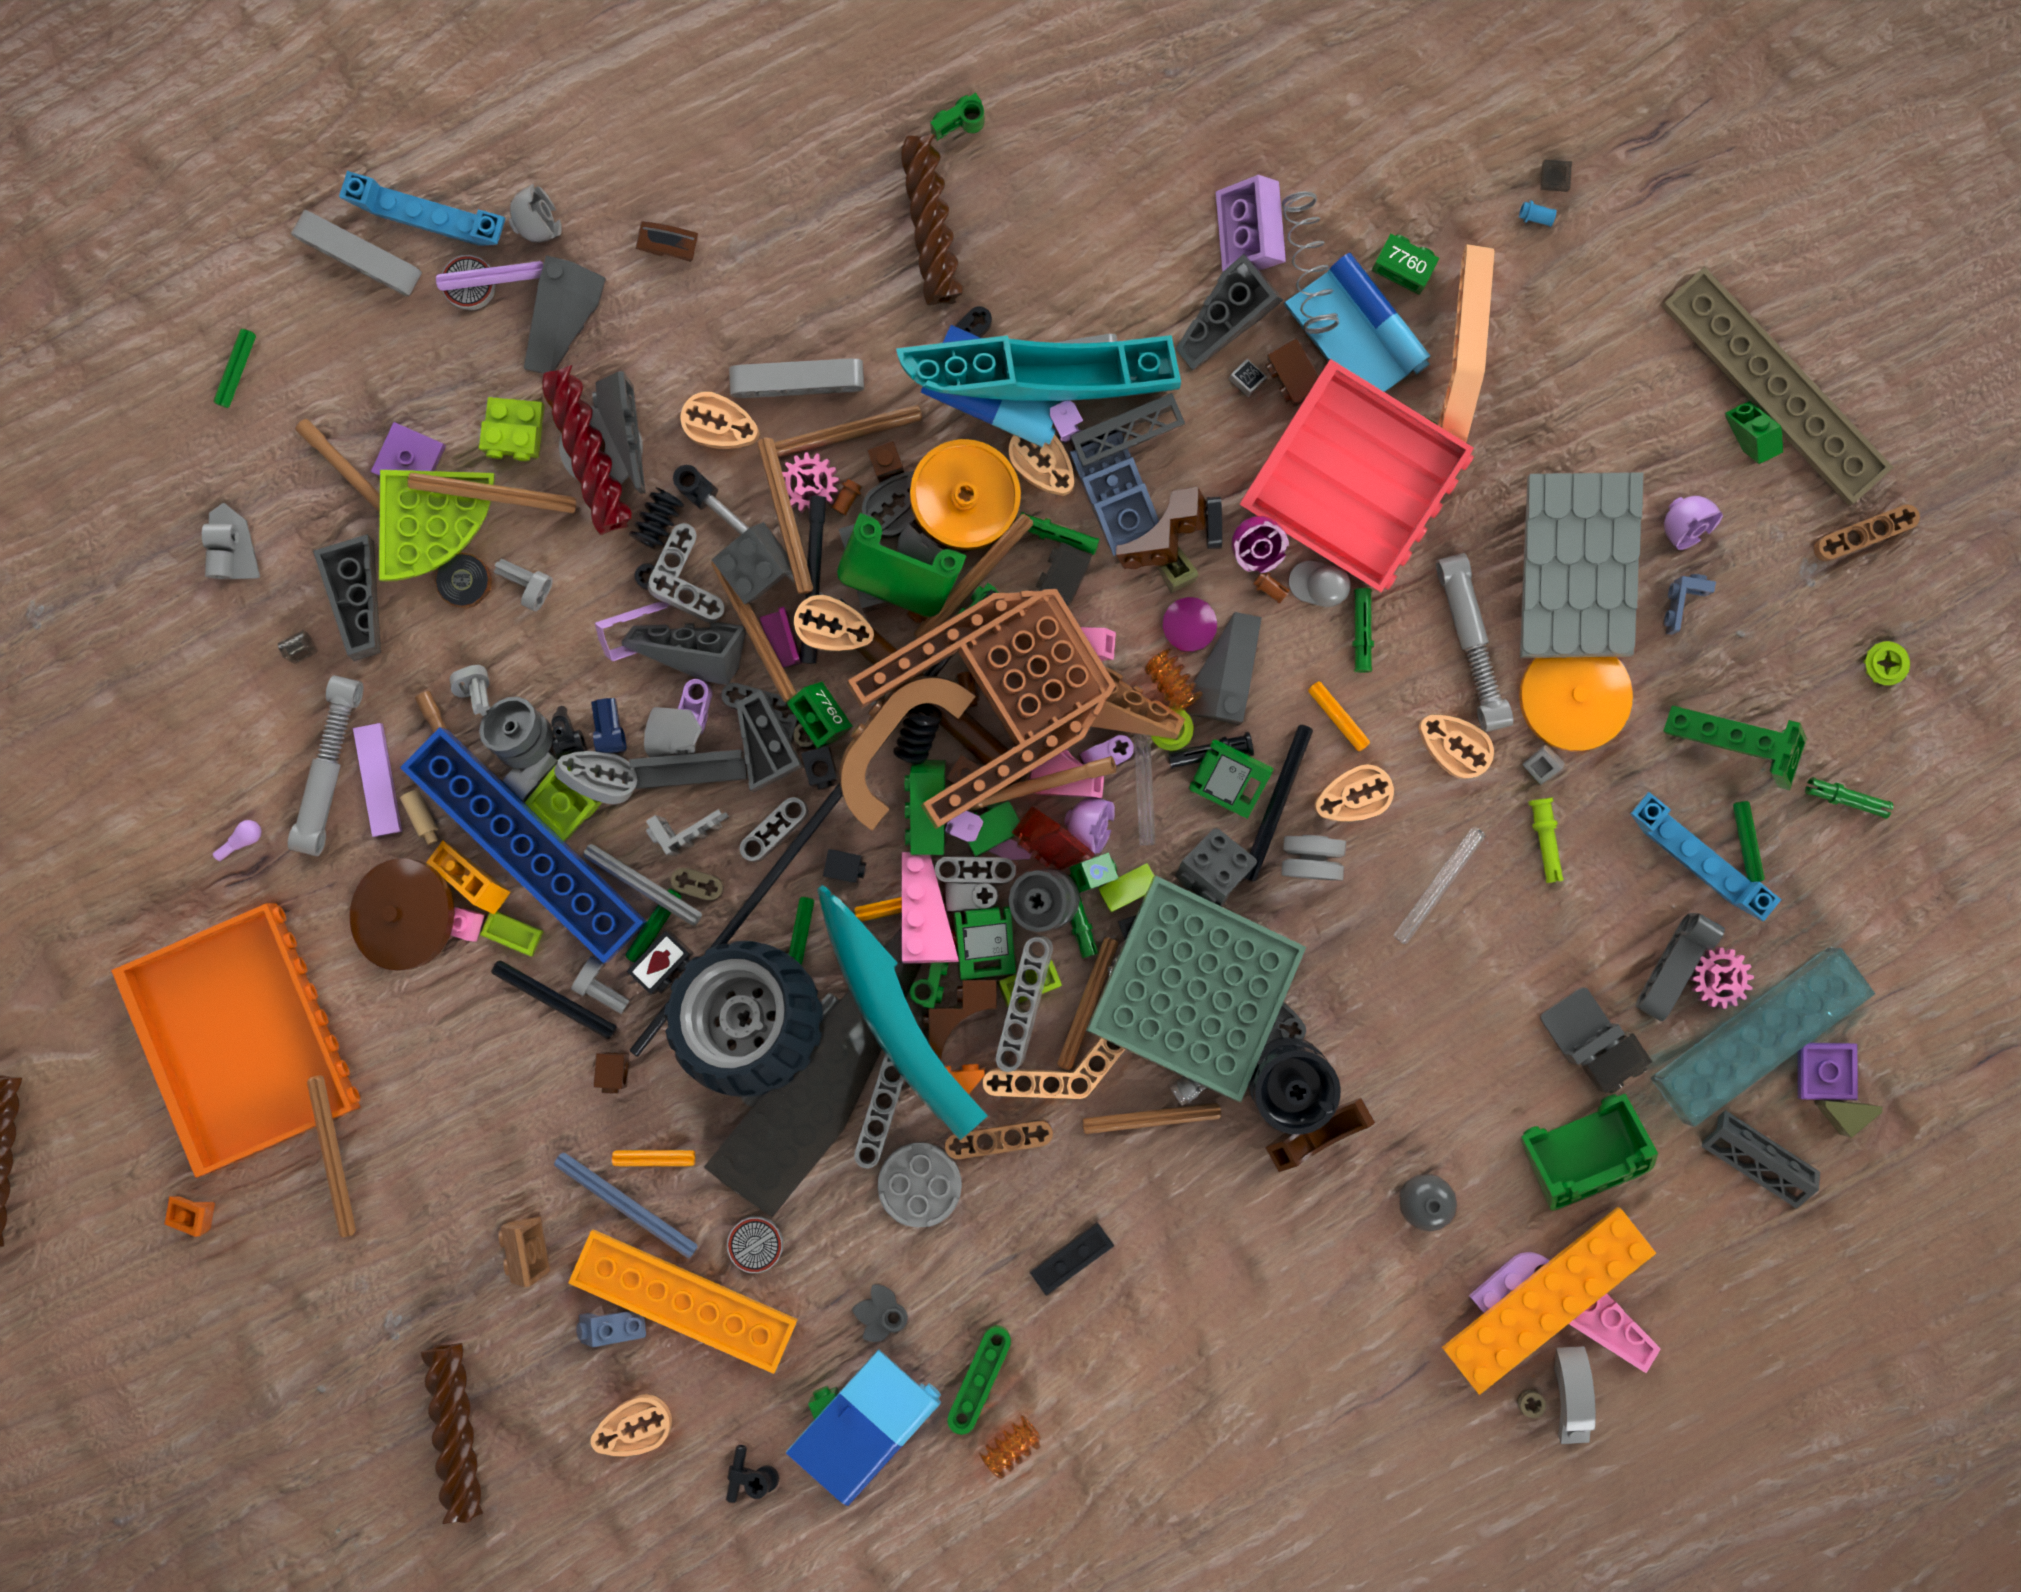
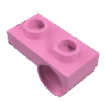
[450,906,485,942]

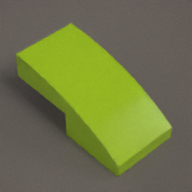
[997,960,1062,1008]

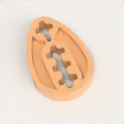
[681,392,760,449]
[1009,434,1074,496]
[794,595,874,652]
[1418,715,1494,779]
[1314,765,1394,822]
[591,1394,672,1456]

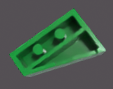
[905,760,946,855]

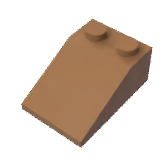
[499,1216,550,1287]

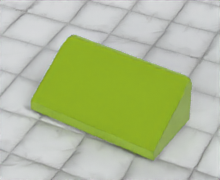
[1098,863,1154,913]

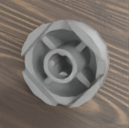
[509,184,562,243]

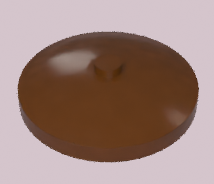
[350,858,454,971]

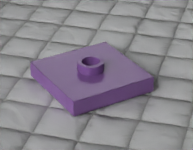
[371,422,446,476]
[1797,1042,1858,1100]

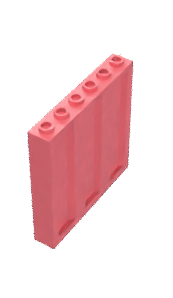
[1239,359,1474,592]

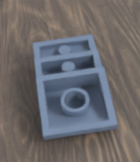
[1069,431,1159,556]

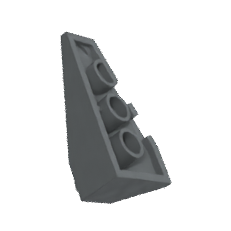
[1176,254,1283,370]
[524,255,606,374]
[592,371,646,494]
[1186,612,1262,725]
[622,622,746,685]

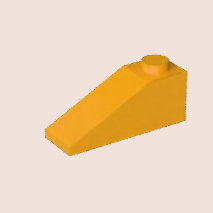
[426,840,511,915]

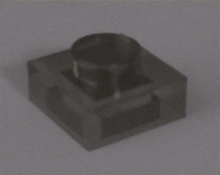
[1540,159,1572,192]

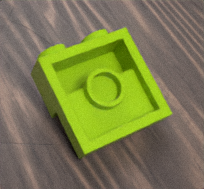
[479,397,545,461]
[525,764,602,841]

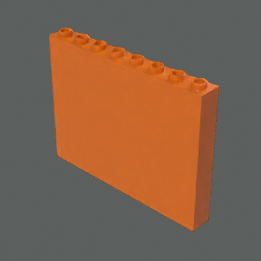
[111,903,361,1178]

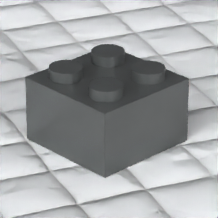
[711,522,792,604]

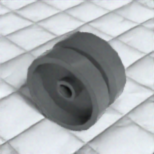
[479,697,554,769]
[1008,868,1080,932]

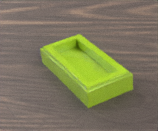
[480,911,544,957]

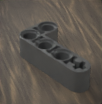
[1636,913,1725,1021]

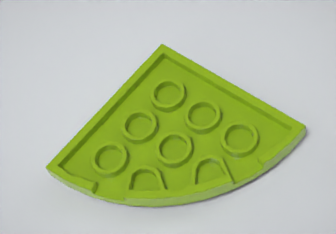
[379,470,495,582]

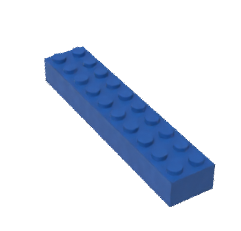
[400,727,647,963]

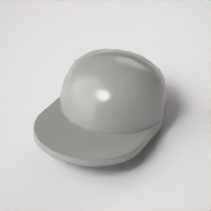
[1289,561,1351,607]

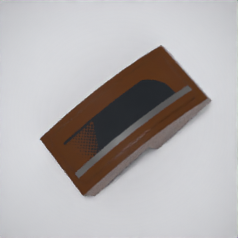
[635,221,698,262]

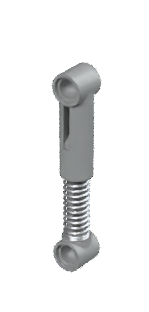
[1436,553,1513,733]
[288,675,364,856]

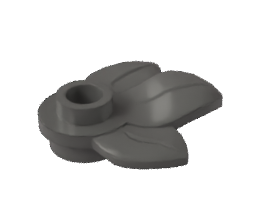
[852,1284,908,1342]

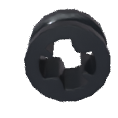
[634,563,661,590]

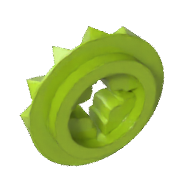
[1863,641,1910,686]
[1151,707,1194,751]

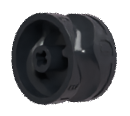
[1248,1037,1341,1134]

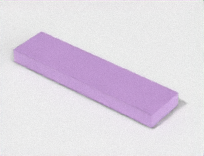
[353,723,402,837]

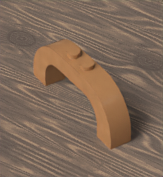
[839,676,976,831]

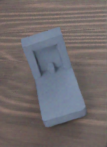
[1664,574,1716,635]
[576,1311,646,1347]

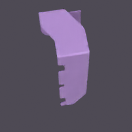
[1050,401,1083,443]
[595,599,683,661]
[945,811,1034,860]

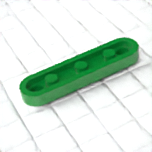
[947,1325,1011,1435]

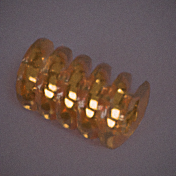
[1144,649,1203,710]
[979,1415,1041,1479]

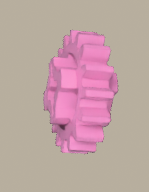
[782,452,840,513]
[1689,947,1754,1009]

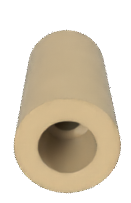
[400,789,438,845]

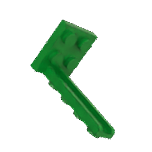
[1663,705,1807,790]

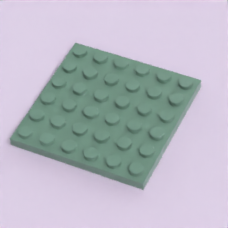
[1086,876,1306,1102]

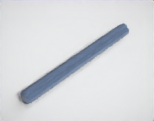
[554,1153,698,1258]

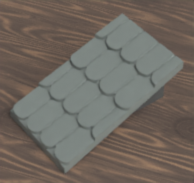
[1520,472,1643,658]

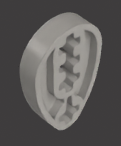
[554,751,637,804]

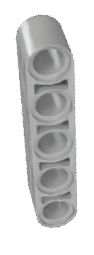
[291,210,422,297]
[729,359,864,398]
[996,936,1053,1072]
[854,1054,904,1169]

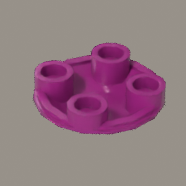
[1162,597,1217,652]

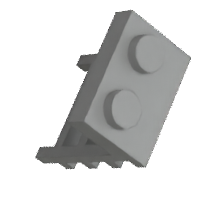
[646,809,729,856]

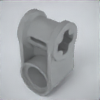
[945,882,999,911]

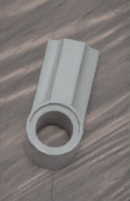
[503,751,558,802]

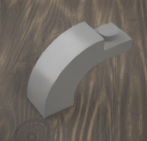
[1554,1346,1596,1444]

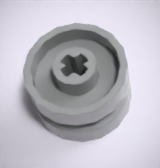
[1281,835,1346,881]

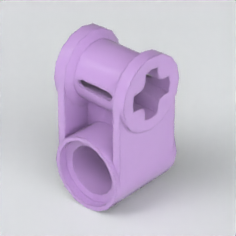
[678,679,712,734]
[1079,735,1134,765]

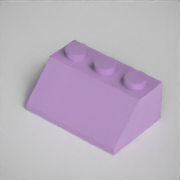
[1216,175,1286,271]

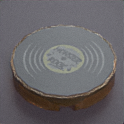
[435,553,492,609]

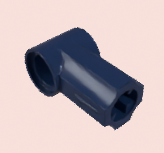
[591,698,627,754]

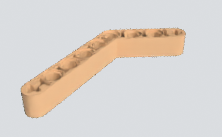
[1438,244,1494,442]
[982,1038,1125,1099]

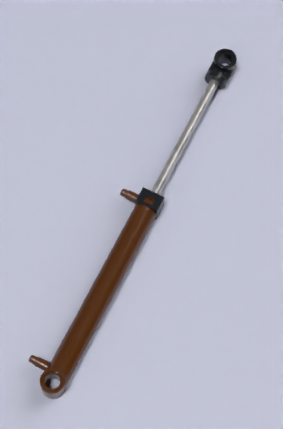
[673,465,1030,785]

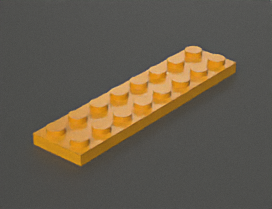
[1442,1207,1656,1395]
[568,1229,798,1374]

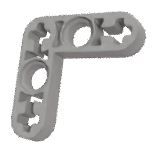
[647,523,724,623]

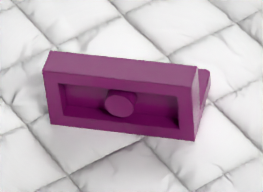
[760,606,802,669]

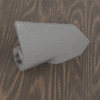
[202,503,260,579]
[644,707,702,757]

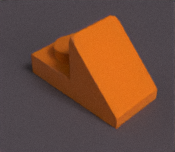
[164,1196,215,1237]

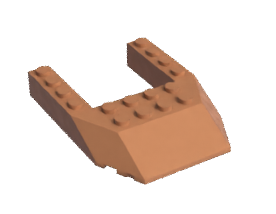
[847,589,1116,829]

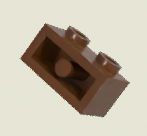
[1265,338,1318,407]

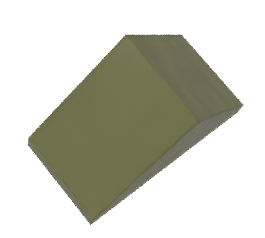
[1156,546,1199,594]
[1815,1100,1883,1138]

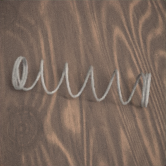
[1282,191,1339,334]

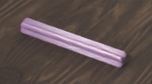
[436,261,544,291]

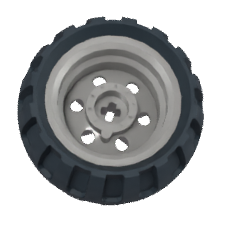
[664,941,823,1097]

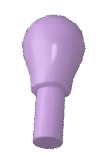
[213,820,261,861]

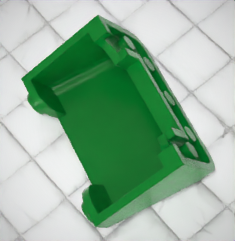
[837,513,966,618]
[1521,1094,1658,1211]

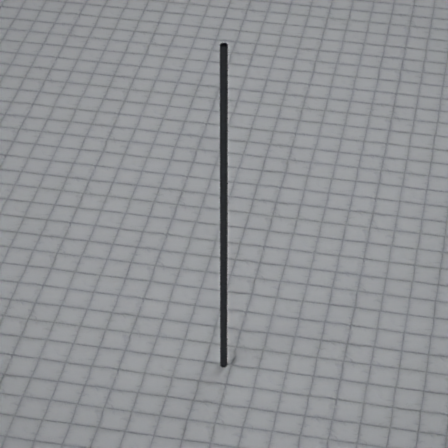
[630,589,996,1057]

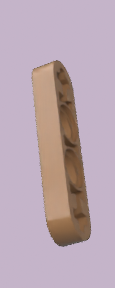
[1814,504,1920,561]
[945,1120,1053,1159]

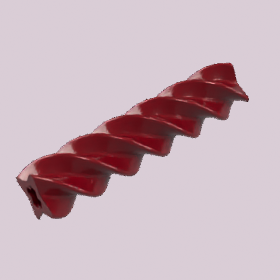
[542,365,632,535]

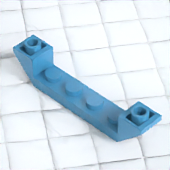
[339,171,506,246]
[1630,792,1782,921]

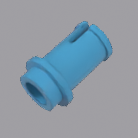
[1519,200,1557,227]

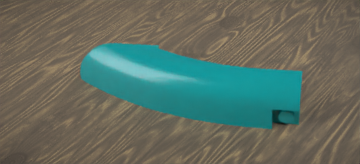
[896,335,1181,401]
[817,885,987,1140]

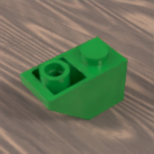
[1725,401,1784,464]

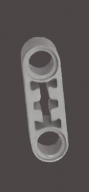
[740,797,809,862]
[935,857,1016,883]

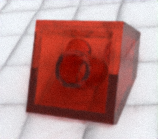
[1012,806,1095,870]

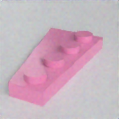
[902,852,959,963]
[1569,1293,1661,1373]

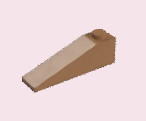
[1091,667,1185,739]

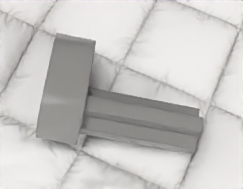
[494,558,553,611]
[449,665,490,716]
[571,956,630,1014]

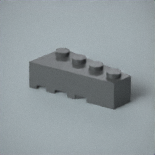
[313,534,381,661]

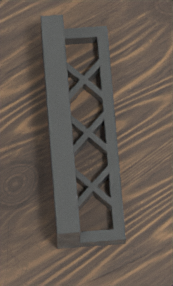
[1069,393,1185,467]
[629,750,748,789]
[1702,1110,1820,1209]

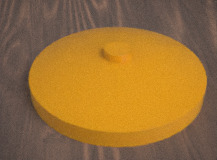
[910,439,1021,550]
[1519,657,1633,751]

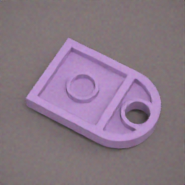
[1469,1252,1550,1313]

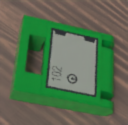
[1188,740,1274,819]
[954,906,1016,980]

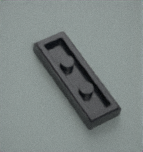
[1030,1222,1114,1296]

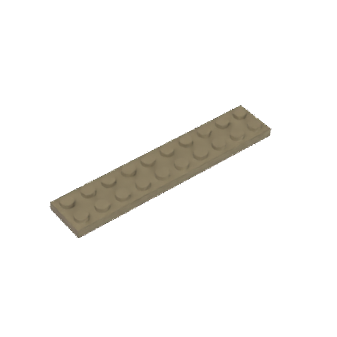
[1661,266,1894,506]

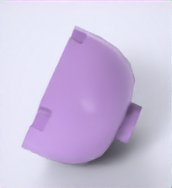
[1664,496,1723,550]
[1065,798,1115,855]

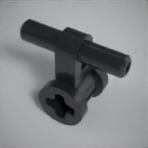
[551,706,587,760]
[726,1445,779,1503]

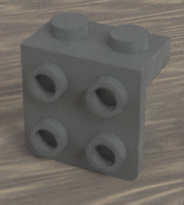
[1175,828,1257,907]
[1540,987,1625,1066]

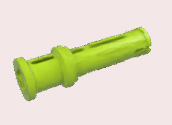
[1528,797,1564,883]

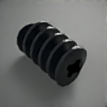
[629,487,684,549]
[893,703,942,764]

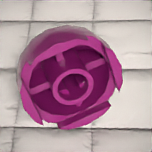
[1231,516,1289,573]

